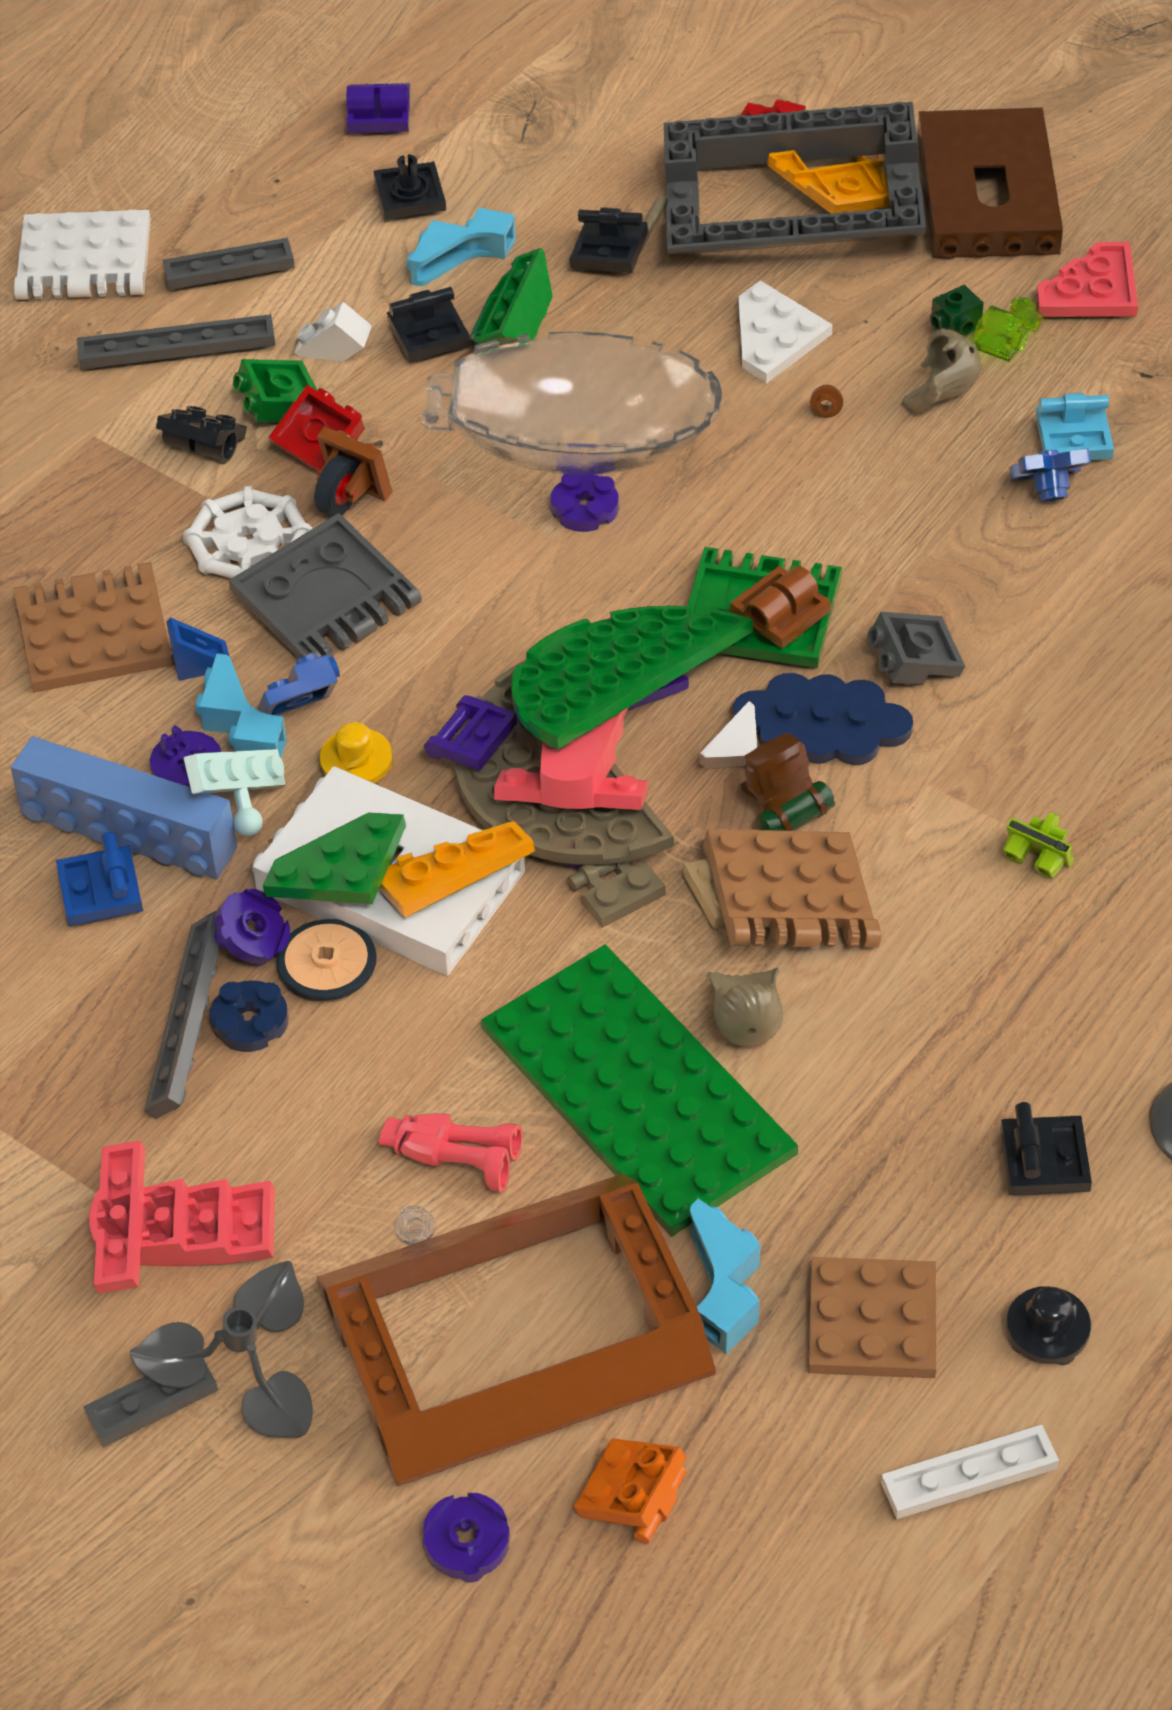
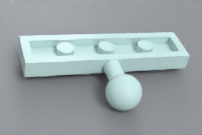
[183,749,286,837]

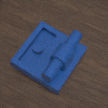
[56,832,143,926]

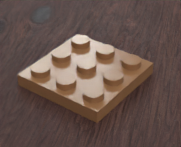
[809,1257,936,1378]

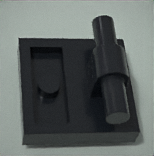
[570,207,648,273]
[387,287,470,363]
[1000,1102,1092,1195]

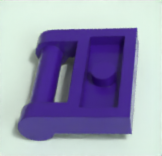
[424,695,518,771]

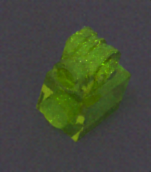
[974,297,1043,362]

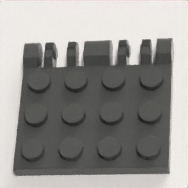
[229,513,422,660]

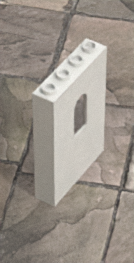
[252,766,525,976]

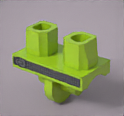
[1003,812,1075,879]

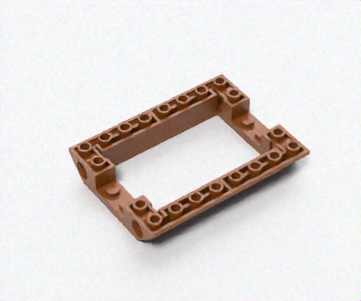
[317,1173,716,1486]

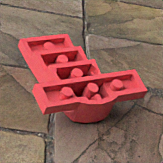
[494,707,648,810]
[89,1141,275,1294]

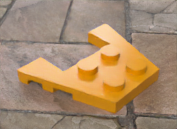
[767,150,889,213]

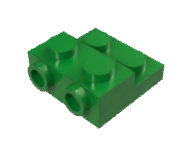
[233,359,317,423]

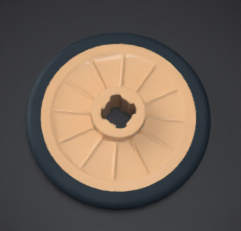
[277,919,377,1000]

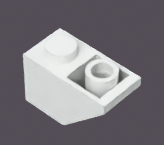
[294,302,372,362]

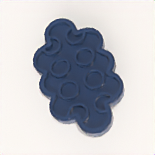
[733,673,913,765]

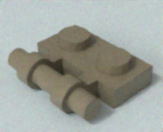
[568,860,666,928]

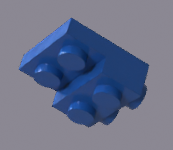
[257,654,340,715]

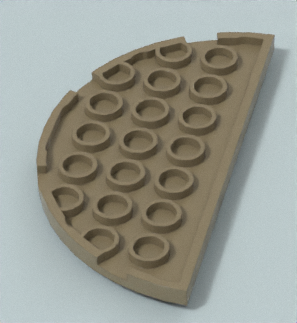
[455,660,674,865]

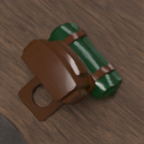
[741,733,835,831]

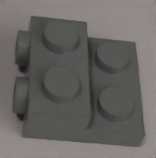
[868,612,965,685]

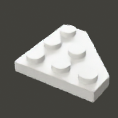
[738,280,833,384]

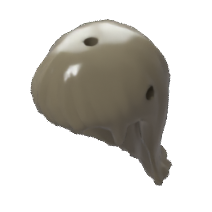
[903,328,982,413]
[706,968,783,1046]

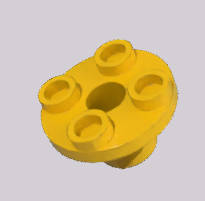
[320,722,393,783]

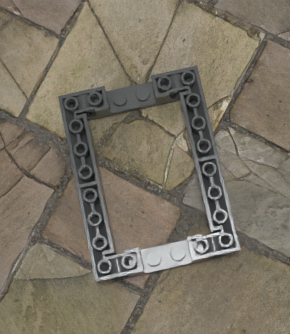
[663,102,926,256]

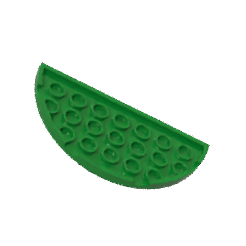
[511,605,753,749]

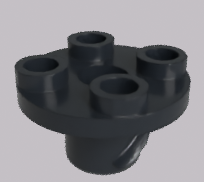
[1006,1286,1091,1365]

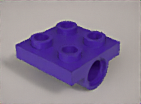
[346,83,411,134]

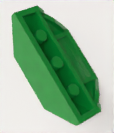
[470,248,553,348]

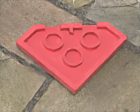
[1036,242,1138,317]

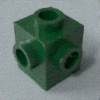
[930,284,984,336]

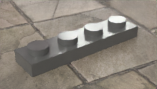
[163,238,295,290]

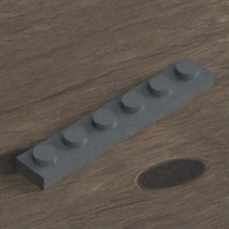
[77,314,276,369]
[144,911,220,1119]

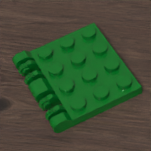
[687,547,842,668]

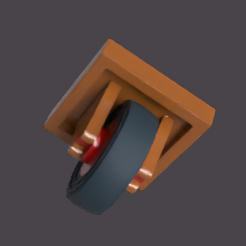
[314,426,392,516]

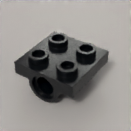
[156,406,247,462]

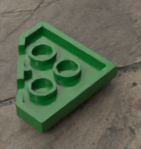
[263,812,406,904]

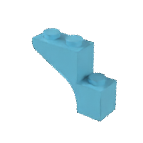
[407,207,516,286]
[196,654,287,758]
[690,1198,761,1354]

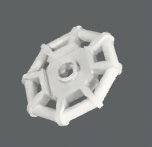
[183,486,312,578]

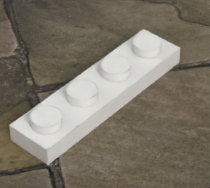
[881,1425,1059,1519]

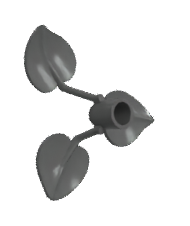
[130,1261,313,1438]

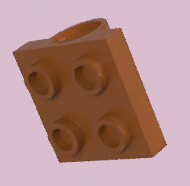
[730,566,831,649]

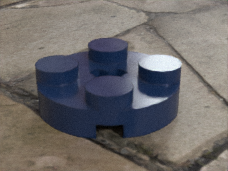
[210,980,289,1052]

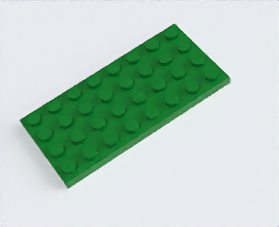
[481,944,798,1237]

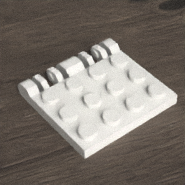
[14,210,151,300]

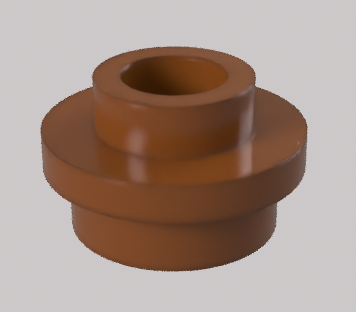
[810,385,843,418]

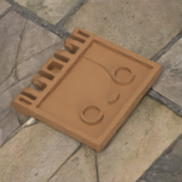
[13,562,173,693]
[704,829,881,948]

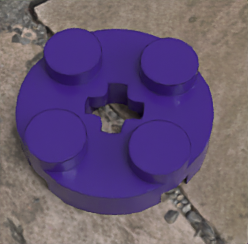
[551,472,619,532]
[214,889,290,966]
[423,1493,510,1583]

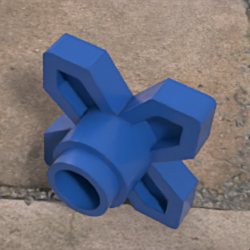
[1009,449,1091,502]

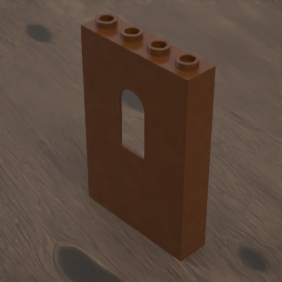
[917,107,1063,258]

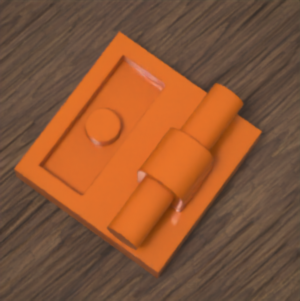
[573,1438,687,1544]

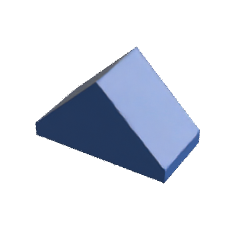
[166,617,230,681]

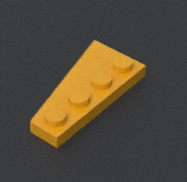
[379,821,535,917]

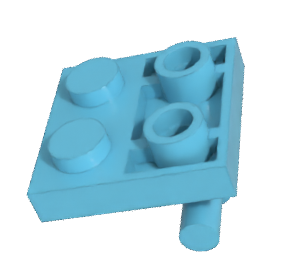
[1036,393,1114,460]

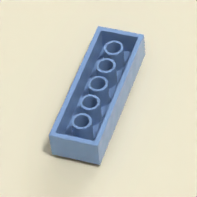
[10,736,237,879]

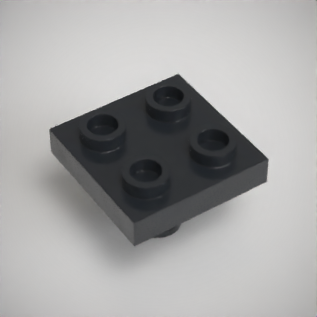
[373,154,446,220]

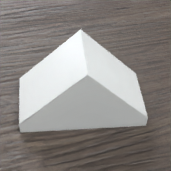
[699,701,757,768]

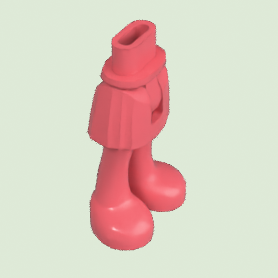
[379,1113,523,1192]

